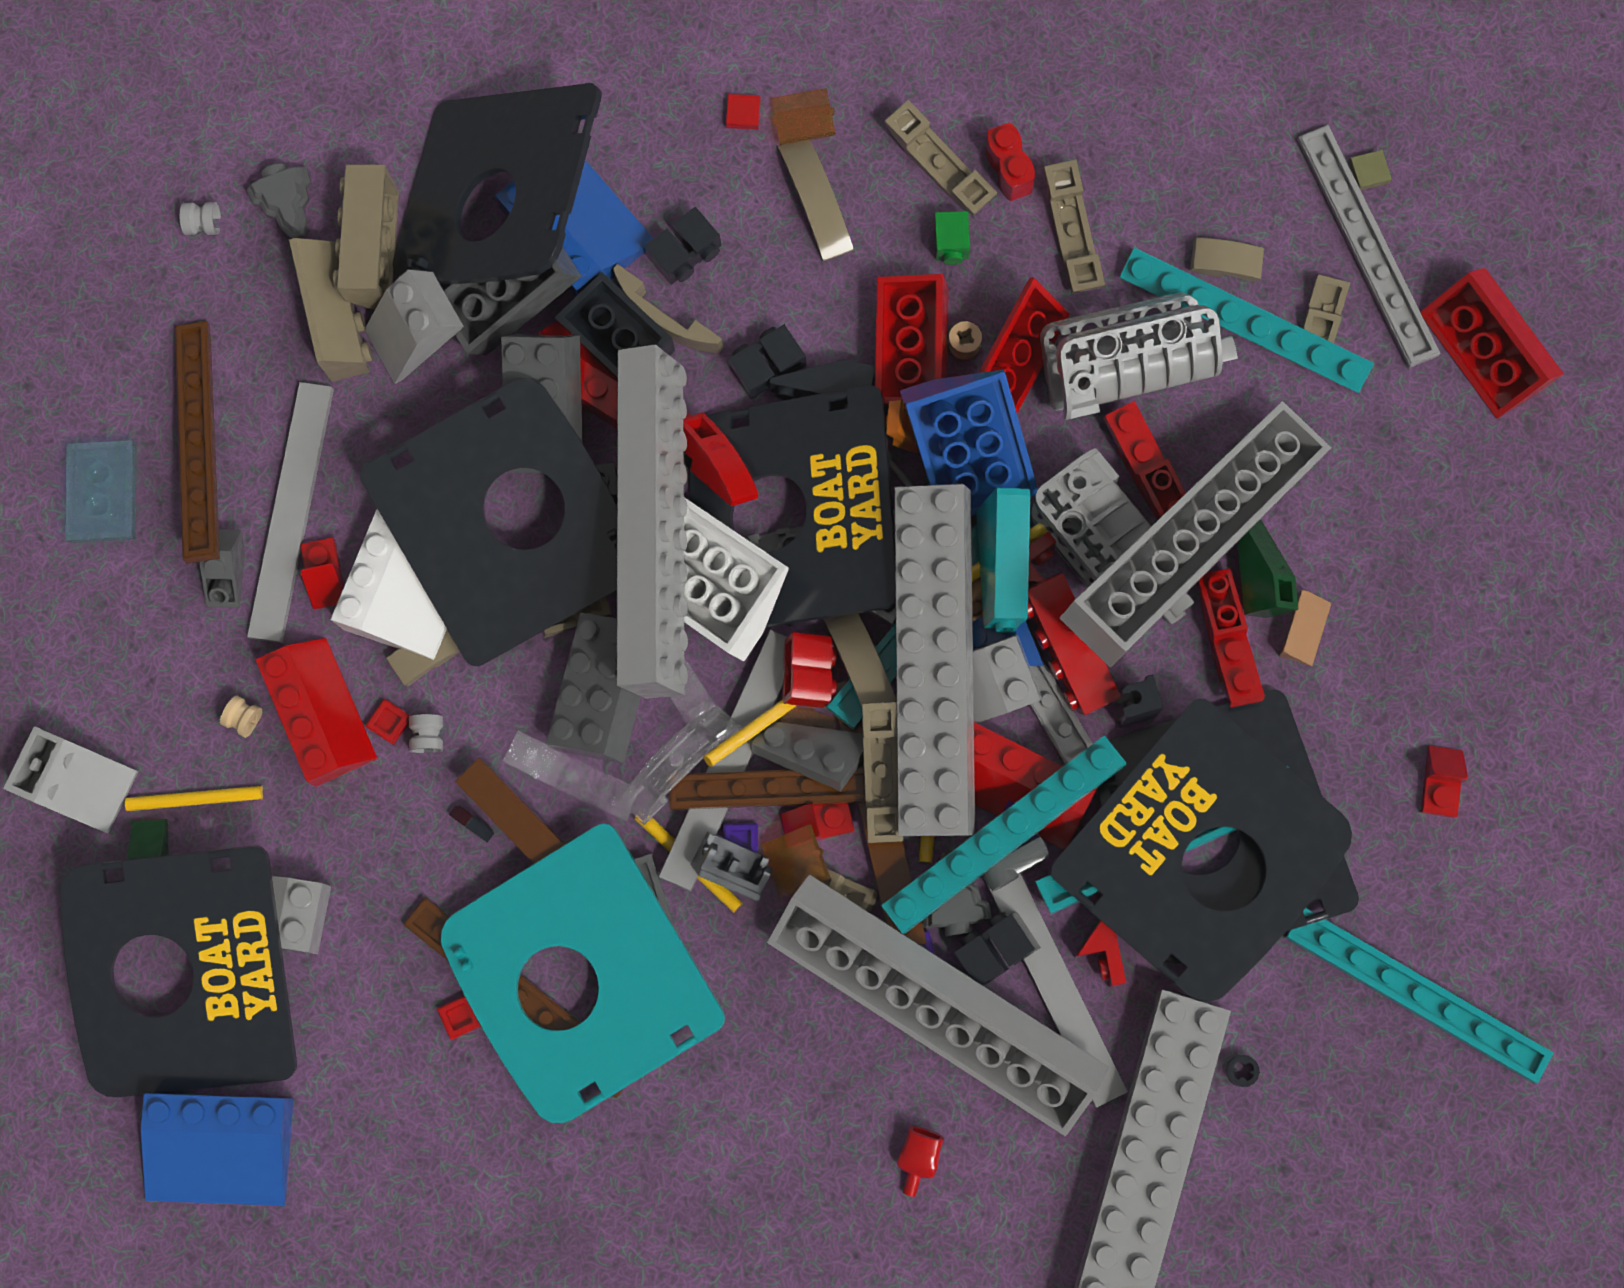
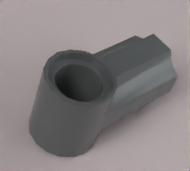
[983,833,1050,892]

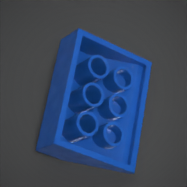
[495,160,654,296]
[900,369,1038,516]
[141,1094,294,1206]

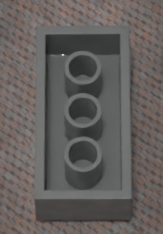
[444,246,582,355]
[501,334,582,473]
[546,613,641,764]

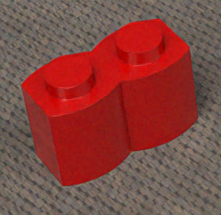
[986,122,1035,201]
[783,632,837,708]

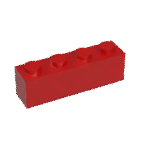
[1028,573,1122,715]

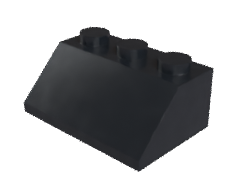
[555,272,675,378]

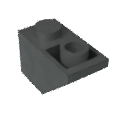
[199,529,245,608]

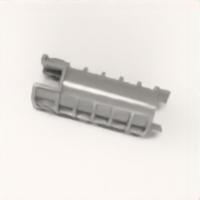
[1040,293,1238,420]
[1031,448,1194,626]

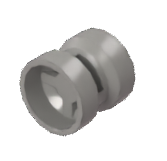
[180,202,221,235]
[409,714,443,753]

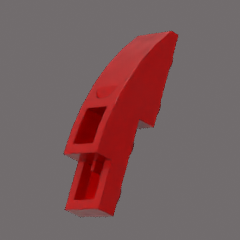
[1103,401,1186,520]
[683,412,759,507]
[1197,568,1265,708]

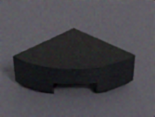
[449,805,494,843]

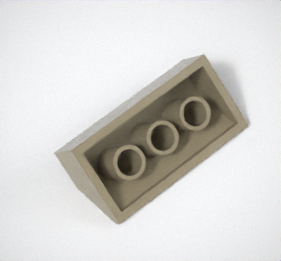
[333,165,399,310]
[289,238,373,382]

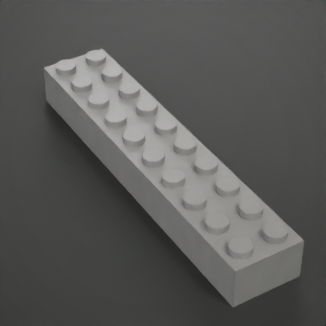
[617,345,688,699]
[1060,401,1331,668]
[895,484,975,836]
[767,874,1110,1137]
[1074,990,1231,1288]

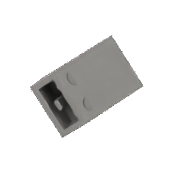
[3,726,138,834]

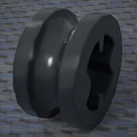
[1226,1055,1260,1087]

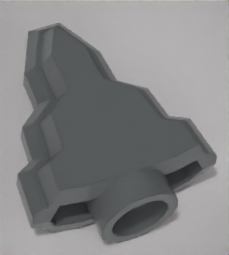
[246,163,312,239]
[923,851,992,937]

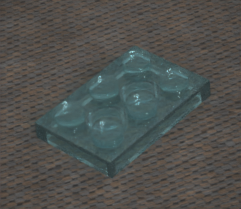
[65,440,137,543]

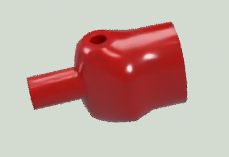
[897,1126,944,1197]

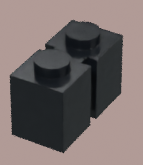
[644,206,722,285]
[728,324,807,399]
[954,911,1041,986]

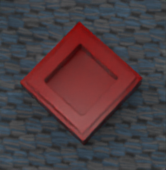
[726,94,761,130]
[365,698,410,745]
[437,995,481,1041]

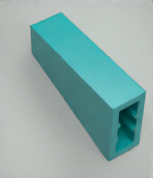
[976,488,1030,633]

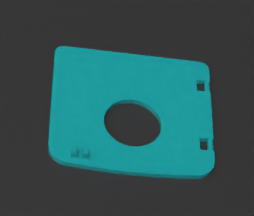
[441,824,725,1123]

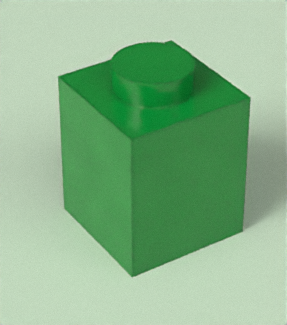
[934,211,970,265]

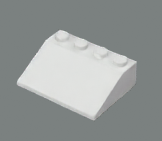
[684,498,789,661]
[331,509,447,660]

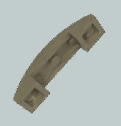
[884,100,997,216]
[778,136,854,262]
[1044,160,1105,294]
[613,264,724,353]
[823,613,897,709]
[862,702,903,843]

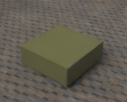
[1349,150,1392,190]

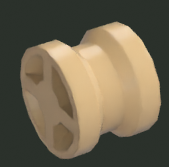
[948,321,982,360]
[220,695,262,738]

